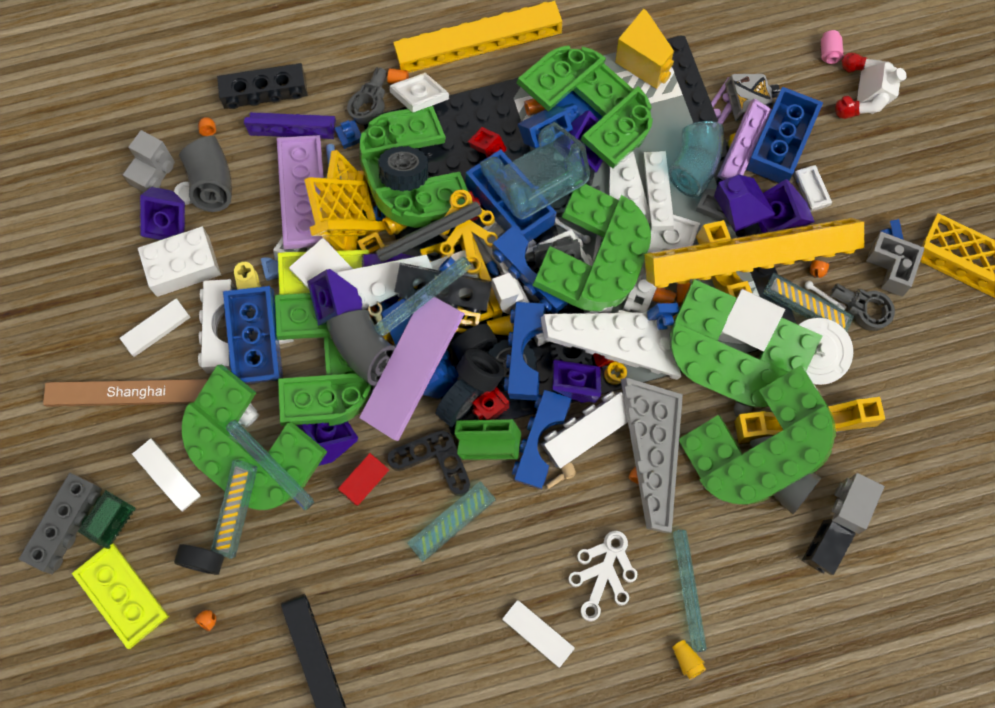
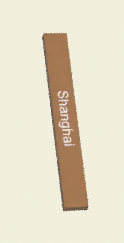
[43,379,208,407]

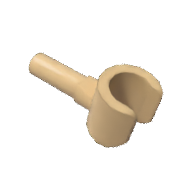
[368,301,387,334]
[546,463,576,489]

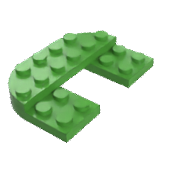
[517,46,653,169]
[359,105,473,228]
[532,180,651,311]
[670,279,823,407]
[275,293,373,426]
[182,364,327,510]
[679,365,836,505]

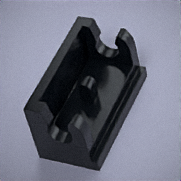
[801,519,856,575]

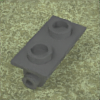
[533,238,581,268]

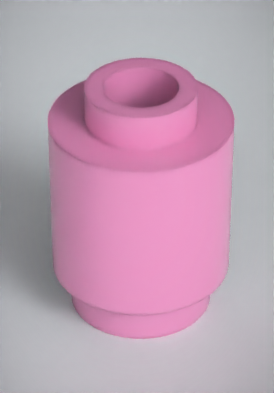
[821,30,843,64]

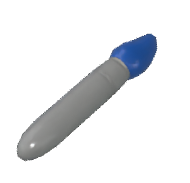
[472,233,499,276]

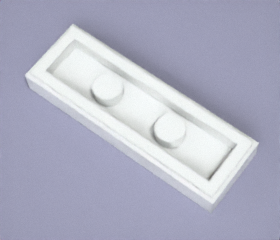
[120,299,191,357]
[502,600,575,668]

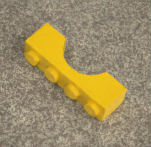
[696,220,753,298]

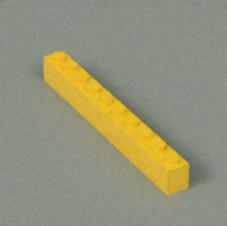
[644,218,864,288]

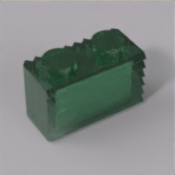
[78,490,135,549]

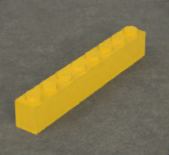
[393,1,562,73]

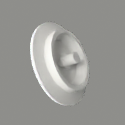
[799,318,853,385]

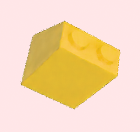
[615,9,674,89]

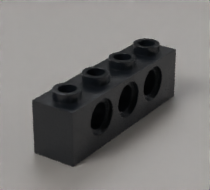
[217,63,308,109]
[394,262,492,313]

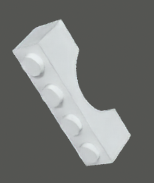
[198,279,236,374]

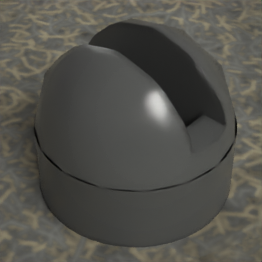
[734,401,754,417]

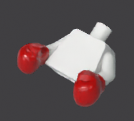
[835,52,906,119]

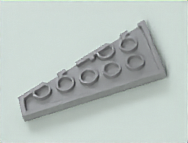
[621,378,683,533]

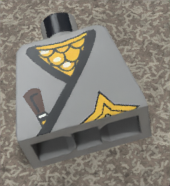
[725,74,780,121]

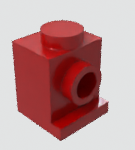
[472,387,509,420]

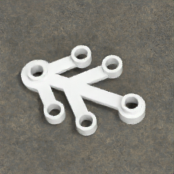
[568,531,638,622]

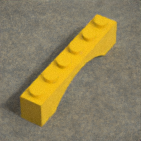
[734,397,885,444]

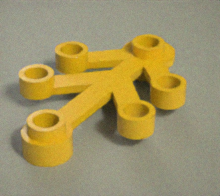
[440,190,498,275]

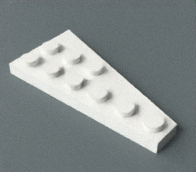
[541,313,681,380]

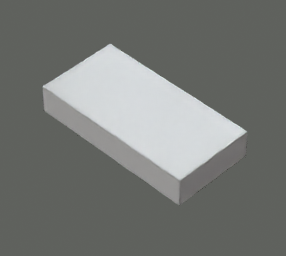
[794,165,832,212]

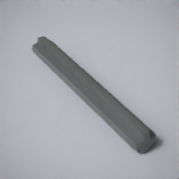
[376,202,482,262]

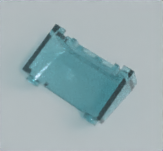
[480,122,590,219]

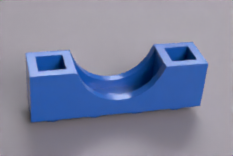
[492,226,568,314]
[504,302,545,401]
[512,390,571,490]

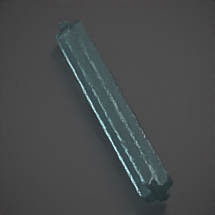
[375,256,471,336]
[226,420,314,510]
[673,530,707,653]

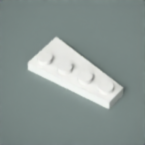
[609,151,650,226]
[336,255,433,310]

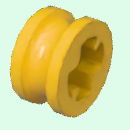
[604,362,627,385]

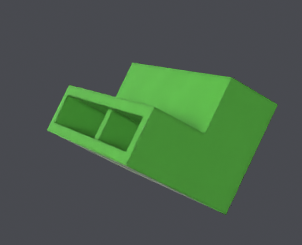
[455,419,521,460]

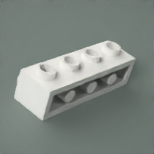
[541,391,628,468]

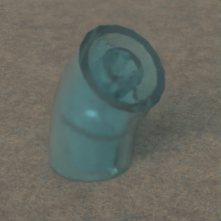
[668,121,724,198]

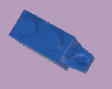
[518,103,580,149]

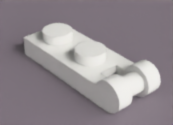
[623,251,657,313]

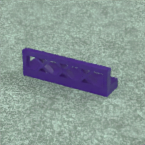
[244,112,336,139]

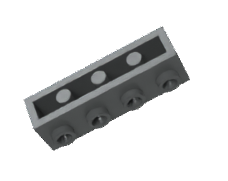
[19,473,102,575]

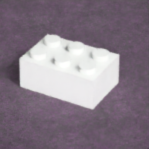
[138,226,221,297]

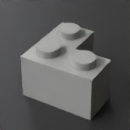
[123,130,175,192]
[866,232,925,297]
[832,473,885,534]

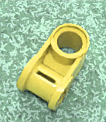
[234,262,261,290]

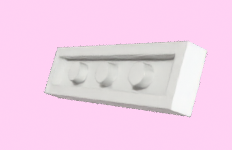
[643,151,674,231]

